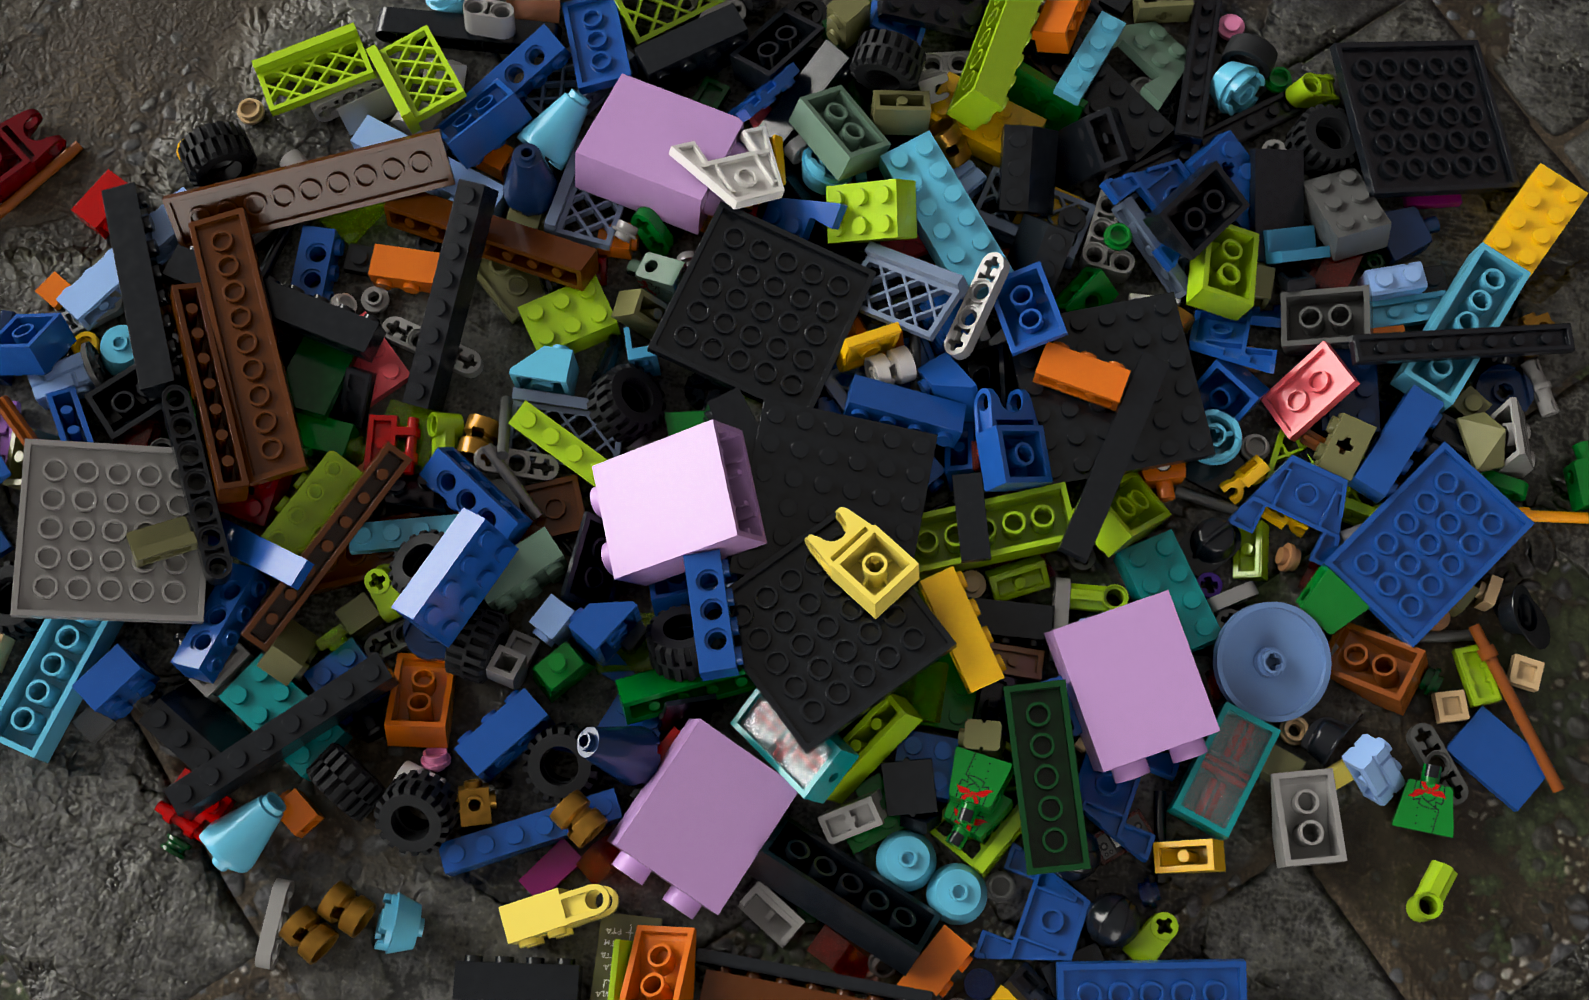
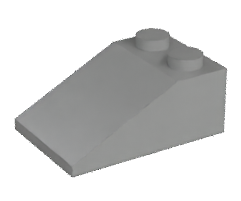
[1490,397,1535,478]
[1271,768,1347,869]

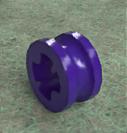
[1196,572,1223,600]

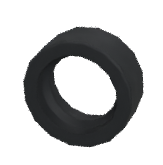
[1222,33,1278,80]

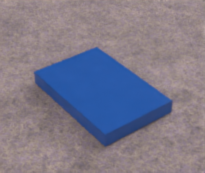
[1445,706,1555,812]

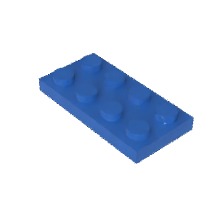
[561,0,633,95]

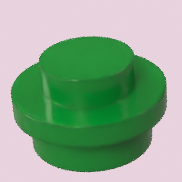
[1265,67,1292,94]
[1103,223,1132,251]

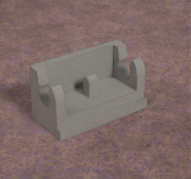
[915,68,949,104]
[189,641,256,703]
[817,789,887,844]
[737,881,805,949]

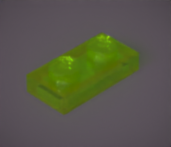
[315,623,349,652]

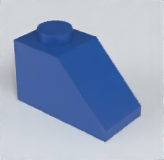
[945,422,979,491]

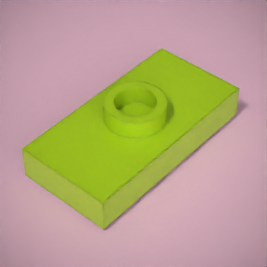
[1452,644,1503,708]

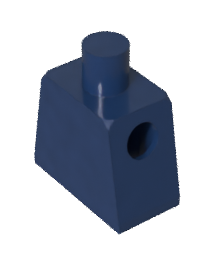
[1377,207,1440,267]

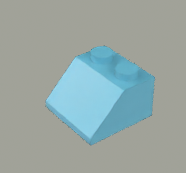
[509,344,579,396]

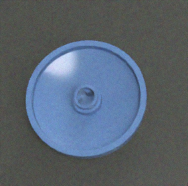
[1213,602,1332,722]

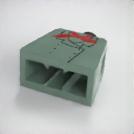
[627,252,687,303]

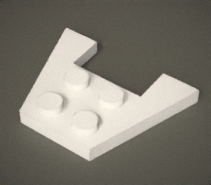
[669,125,785,210]

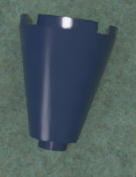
[503,143,559,216]
[577,726,661,787]

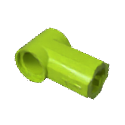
[427,412,464,456]
[1069,583,1129,613]
[1406,860,1458,922]

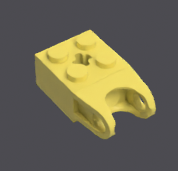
[804,507,919,619]
[498,884,619,949]

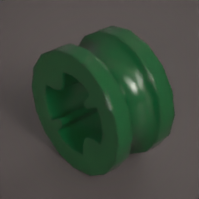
[160,833,192,860]

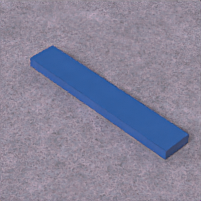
[208,512,314,590]

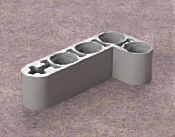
[463,0,516,39]
[1079,169,1135,284]

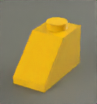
[1153,839,1226,874]

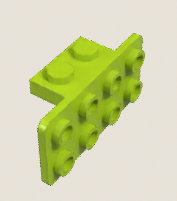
[261,451,363,556]

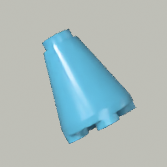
[517,88,590,171]
[199,792,286,873]

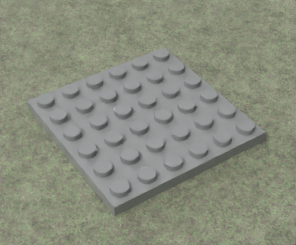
[10,438,210,624]

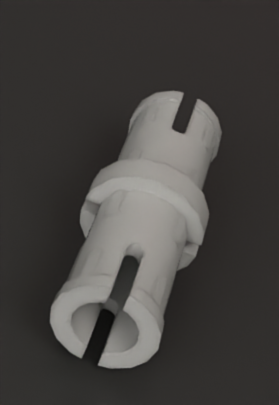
[1520,359,1560,418]

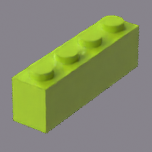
[508,400,607,487]
[827,693,923,804]

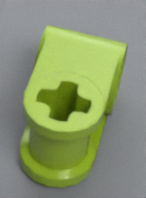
[1285,73,1341,108]
[364,563,402,623]
[1122,912,1179,960]

